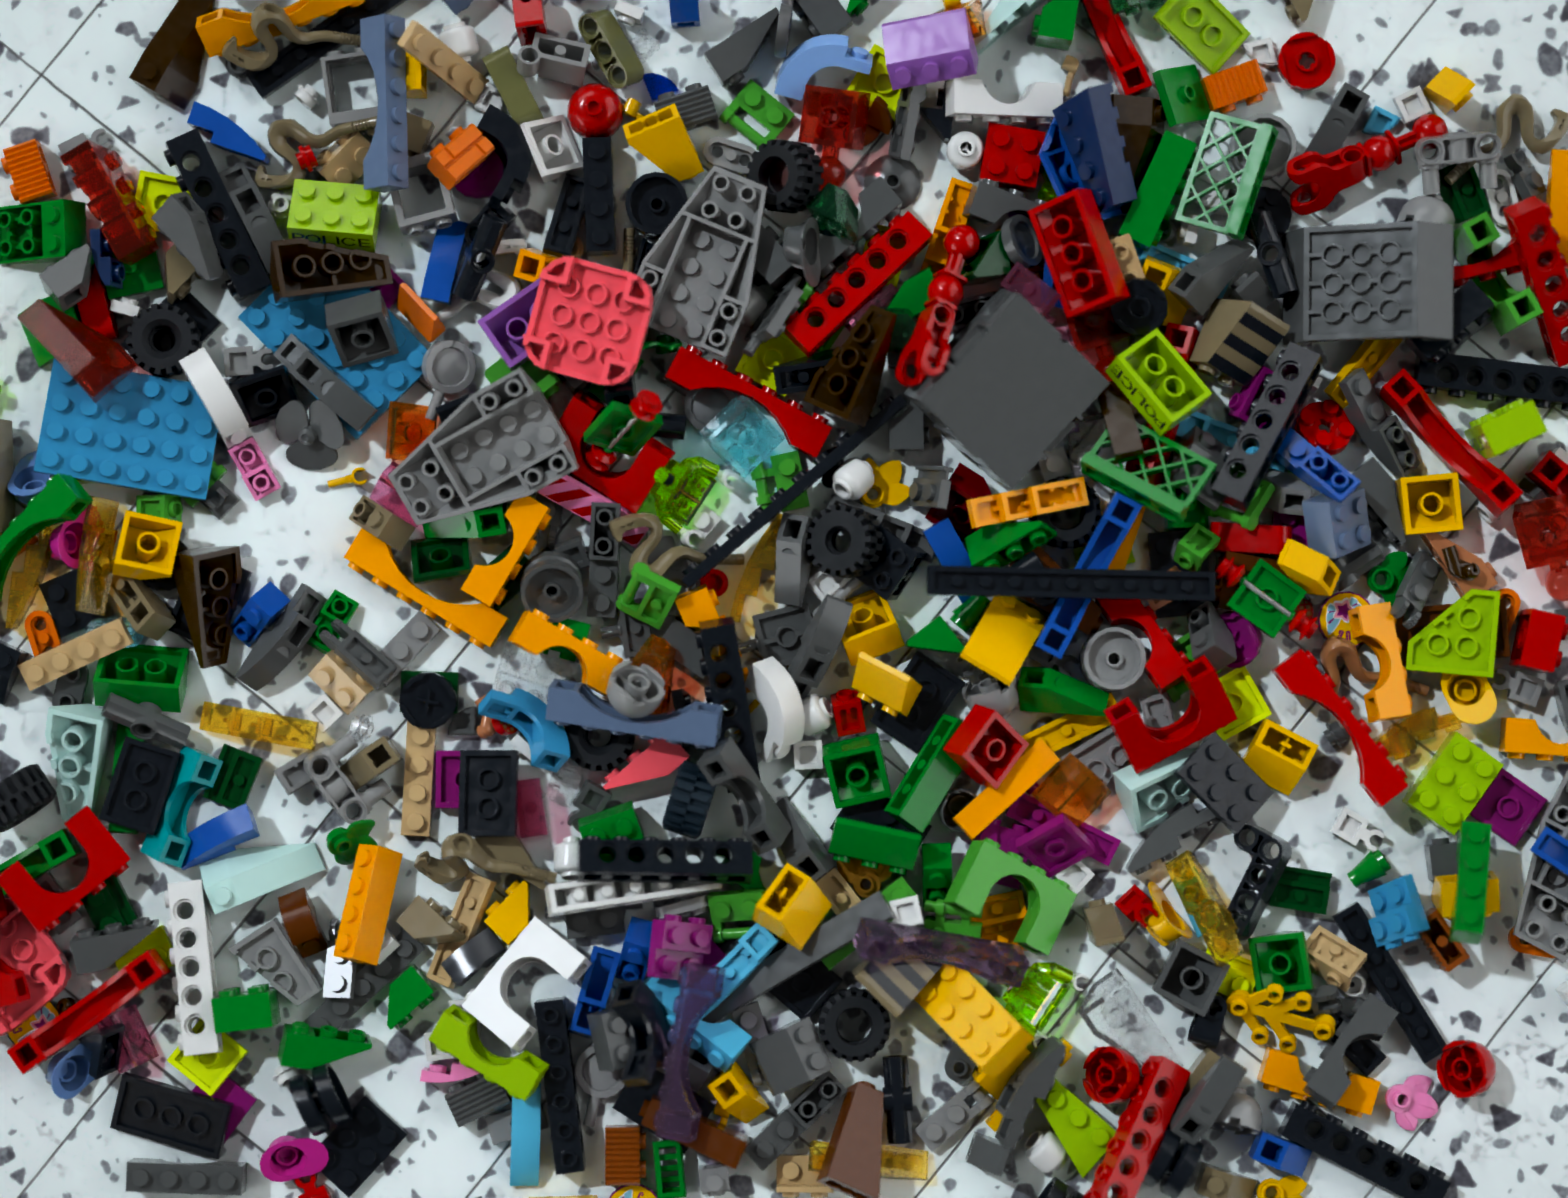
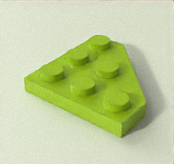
[1406,589,1501,678]

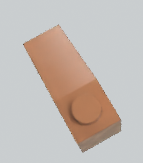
[1419,532,1498,598]

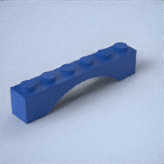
[1034,492,1142,659]

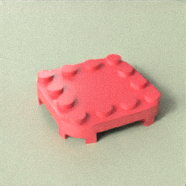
[523,256,654,386]
[0,898,72,1036]

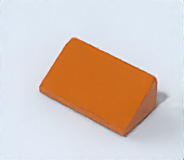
[397,282,446,343]

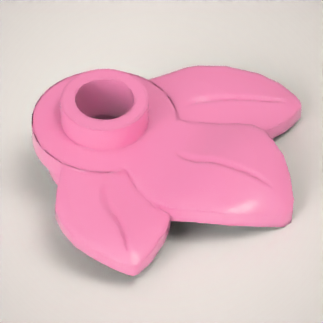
[1385,1075,1438,1131]

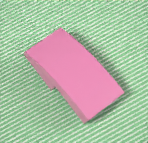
[228,436,281,501]
[420,1060,480,1083]

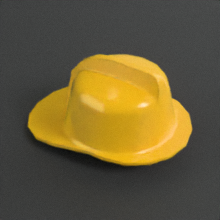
[1440,673,1497,725]
[1145,882,1193,946]

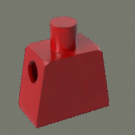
[512,0,548,46]

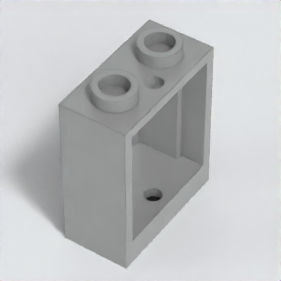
[320,47,378,128]
[390,151,458,237]

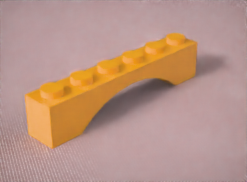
[195,0,365,57]
[344,528,510,649]

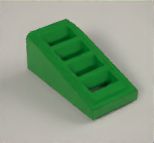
[652,1140,687,1198]

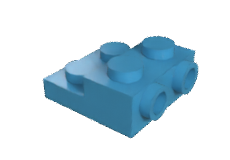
[1368,874,1430,951]

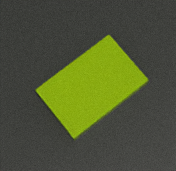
[1152,0,1251,75]

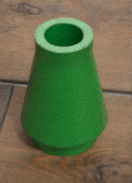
[950,596,990,633]
[1347,849,1391,888]

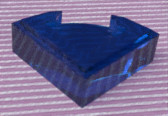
[643,73,679,102]

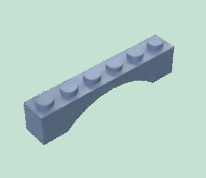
[360,14,409,193]
[545,678,724,749]

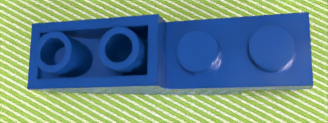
[1261,422,1361,503]

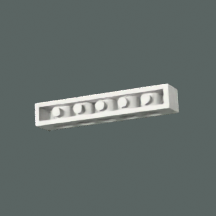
[544,860,722,917]
[164,879,223,1056]

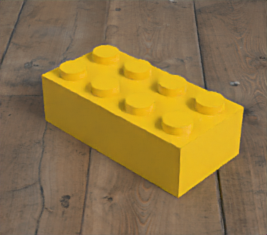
[914,955,1034,1080]

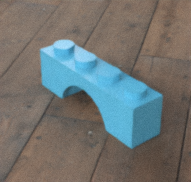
[646,977,752,1072]

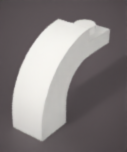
[179,347,253,449]
[745,656,805,763]

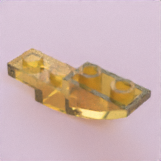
[1356,707,1463,763]
[1165,850,1245,967]

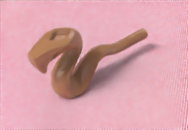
[1320,635,1430,697]

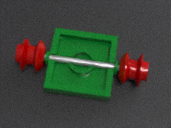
[583,390,663,472]
[1215,556,1319,640]

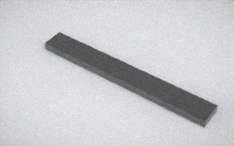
[701,891,895,1023]

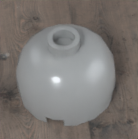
[1396,194,1455,225]
[606,661,666,718]
[962,673,1019,719]
[1211,1087,1262,1136]

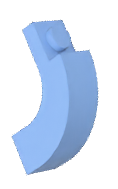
[774,34,873,101]

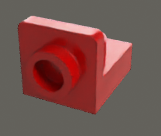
[830,689,866,737]

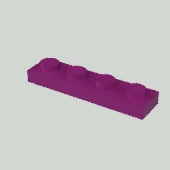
[1005,793,1121,866]

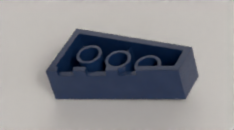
[1052,82,1138,214]

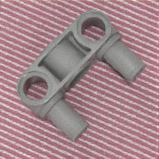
[1414,131,1502,195]
[303,733,392,824]

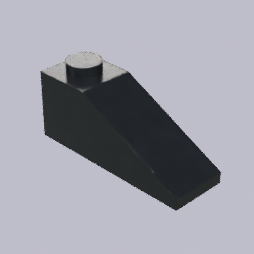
[773,349,835,395]

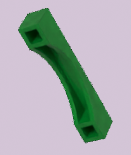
[0,473,93,602]
[0,828,83,896]

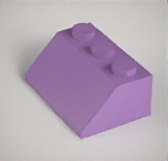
[881,8,979,90]
[477,278,541,372]

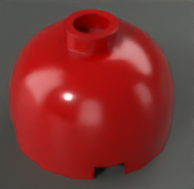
[567,84,624,138]
[1436,1040,1497,1098]
[1082,1046,1141,1104]

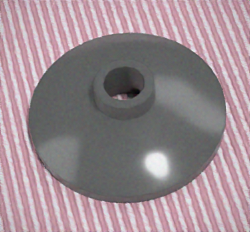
[864,155,921,210]

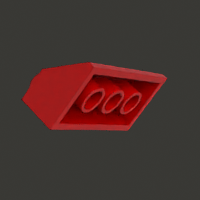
[1028,188,1130,319]

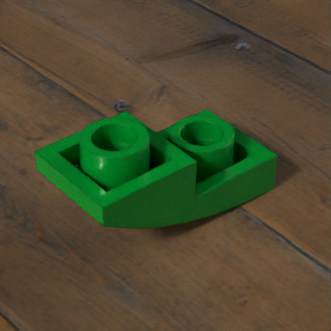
[307,589,359,655]

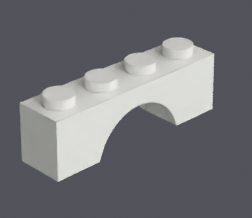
[945,78,1063,125]

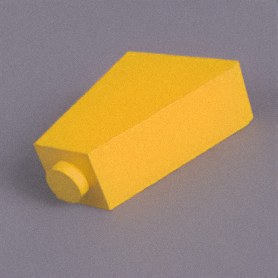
[622,103,704,182]

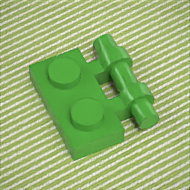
[750,451,810,513]
[923,898,983,953]

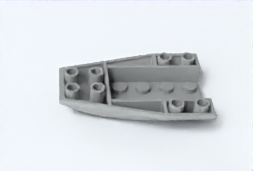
[637,165,767,358]
[388,367,579,525]
[1513,770,1568,962]

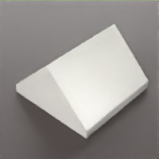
[520,114,583,184]

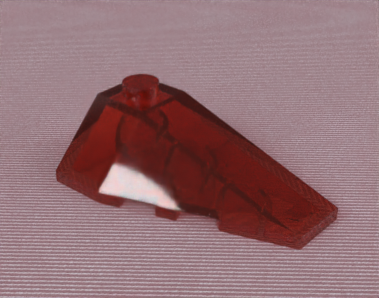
[17,299,138,403]

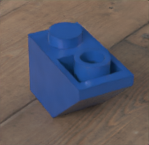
[669,0,700,28]
[230,581,291,648]
[615,916,652,982]
[1248,1129,1312,1177]

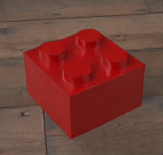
[978,122,1046,193]
[1508,608,1568,673]
[943,704,1029,790]

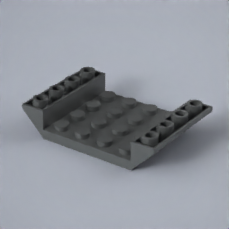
[1282,221,1454,347]

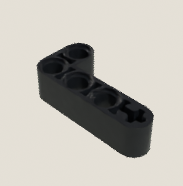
[1220,824,1292,941]

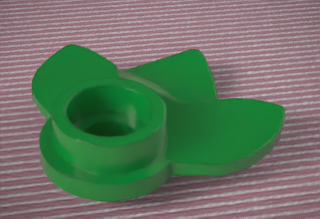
[642,334,683,354]
[1367,551,1408,606]
[326,820,378,865]

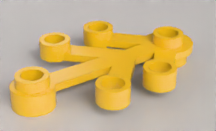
[1226,983,1336,1053]

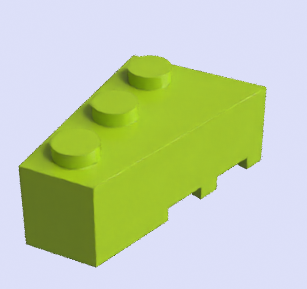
[1035,1078,1116,1178]

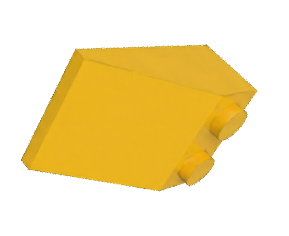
[960,597,1047,686]

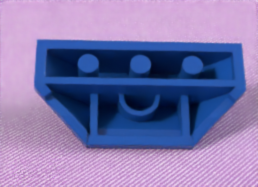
[1038,117,1123,221]

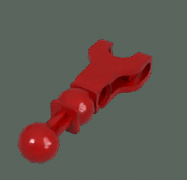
[1286,114,1448,215]
[895,224,980,387]

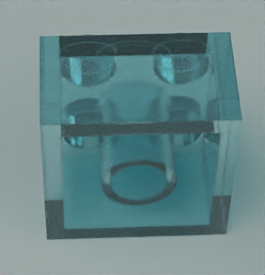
[698,394,785,479]

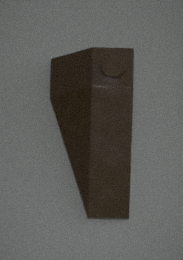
[129,0,215,110]
[1110,94,1167,216]
[270,238,393,304]
[803,304,897,427]
[174,546,242,669]

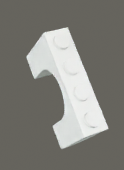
[462,916,592,1053]

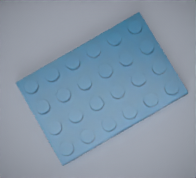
[238,284,427,440]
[33,359,218,501]

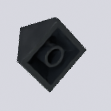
[229,365,300,428]

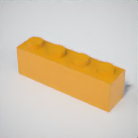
[333,844,403,966]

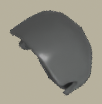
[938,787,977,833]

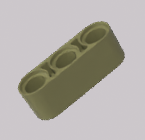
[578,9,644,89]
[482,45,544,128]

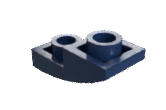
[89,229,126,289]

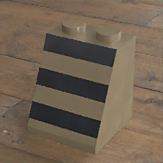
[1189,299,1290,389]
[852,927,943,1018]

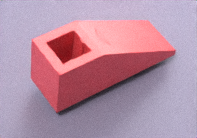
[603,738,691,790]

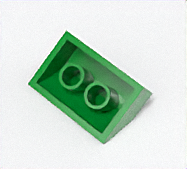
[93,644,189,713]
[828,817,922,875]

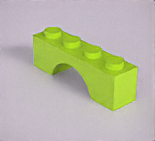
[428,1004,549,1101]

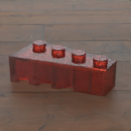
[60,140,159,265]

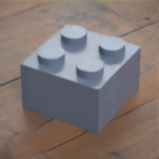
[1302,488,1372,559]

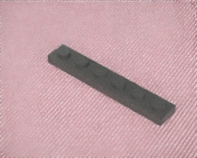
[279,930,426,1045]

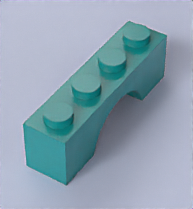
[140,745,223,868]

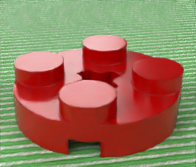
[1277,32,1336,91]
[1295,400,1355,456]

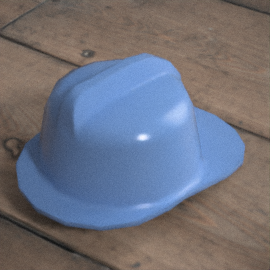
[7,451,54,505]
[45,1043,94,1099]

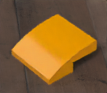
[971,890,1028,961]

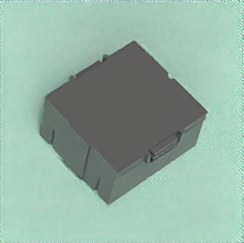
[903,288,1110,490]

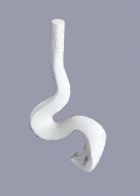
[410,239,527,333]

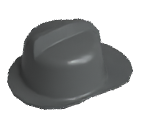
[782,217,821,287]

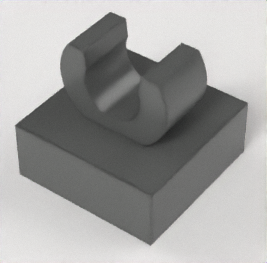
[199,480,240,520]

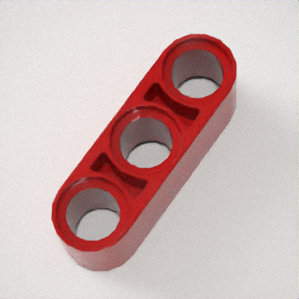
[77,264,119,346]
[1210,522,1293,556]

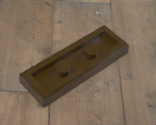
[1097,381,1144,460]

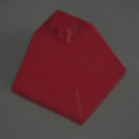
[925,463,992,543]

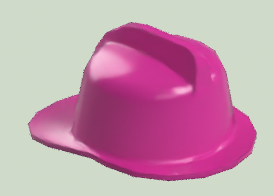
[49,504,101,569]
[260,1135,329,1182]

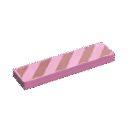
[537,475,649,548]

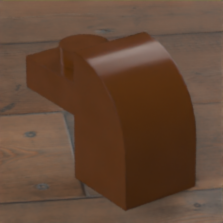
[278,887,328,959]

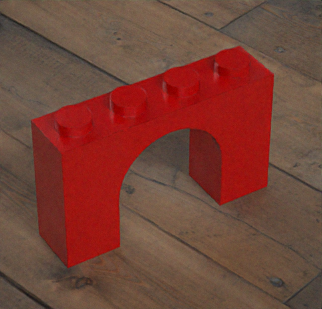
[559,390,676,513]
[1103,655,1238,774]
[0,805,131,933]

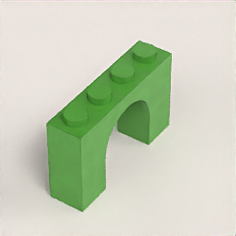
[1454,211,1543,336]
[943,838,1077,956]

